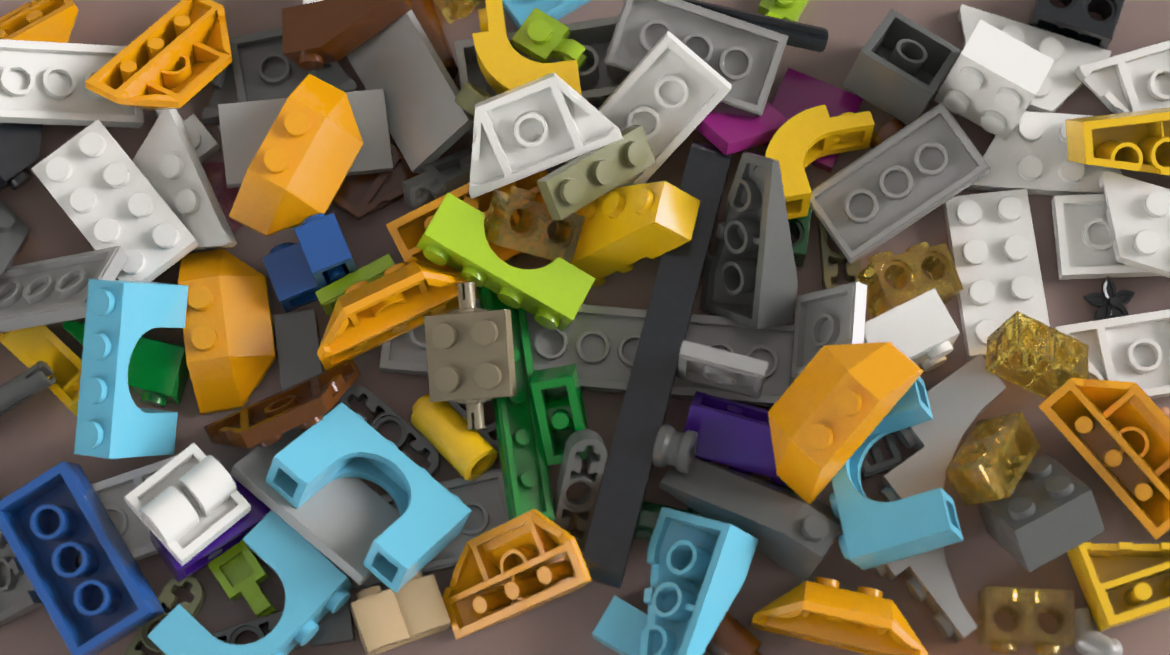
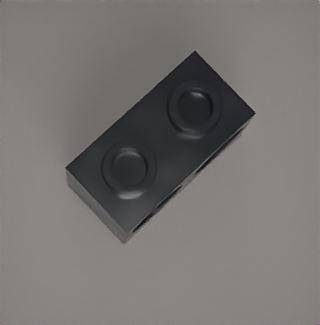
[1028,0,1125,49]

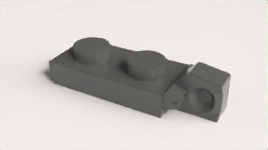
[402,147,472,210]

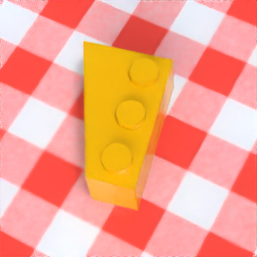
[563,181,700,287]
[1067,542,1170,632]

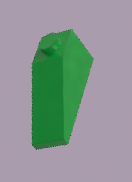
[62,320,189,408]

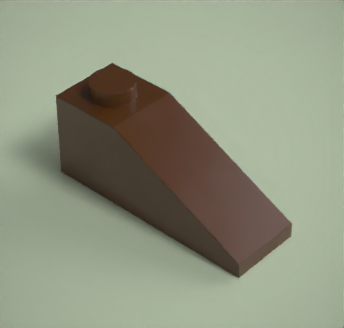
[282,0,412,70]

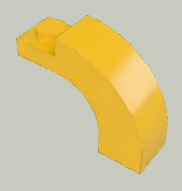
[472,0,582,96]
[765,104,875,219]
[0,325,82,416]

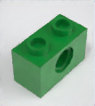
[530,363,592,466]

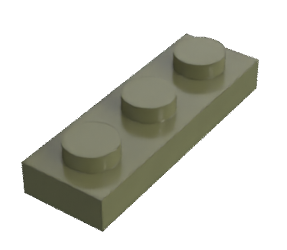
[536,125,656,220]

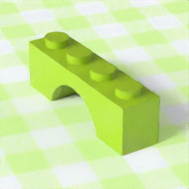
[416,193,596,332]

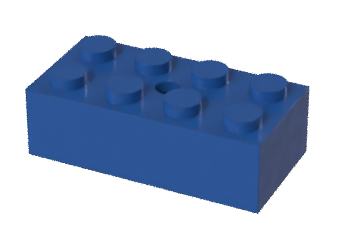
[0,461,165,655]

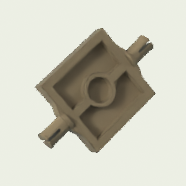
[424,282,517,430]

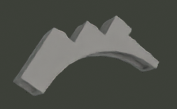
[871,354,1007,643]

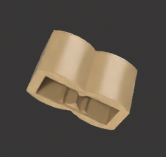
[350,571,451,655]

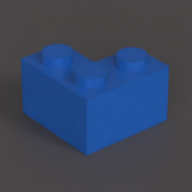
[262,212,358,313]

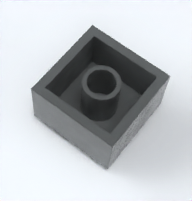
[842,9,962,125]
[973,453,1105,572]

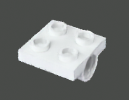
[124,443,251,566]

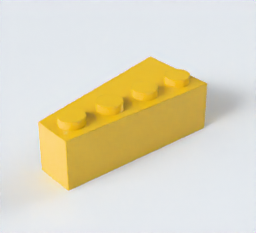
[1065,107,1170,176]

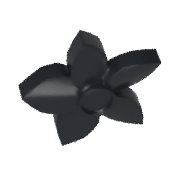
[1083,276,1135,321]

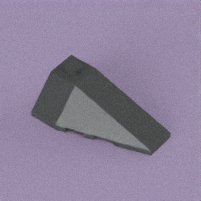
[700,153,798,330]
[658,457,842,581]

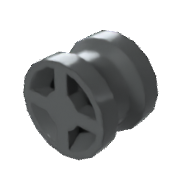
[652,424,698,474]

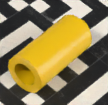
[411,394,498,481]

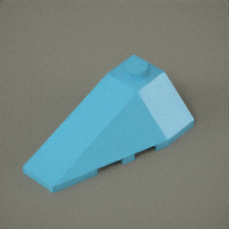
[639,507,759,655]

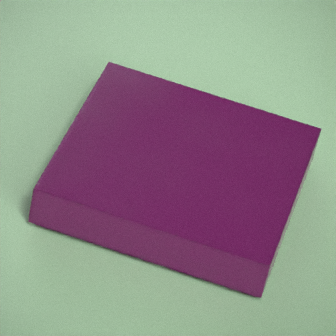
[762,67,863,173]
[696,102,788,155]

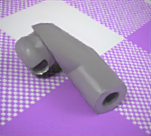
[1067,607,1123,655]

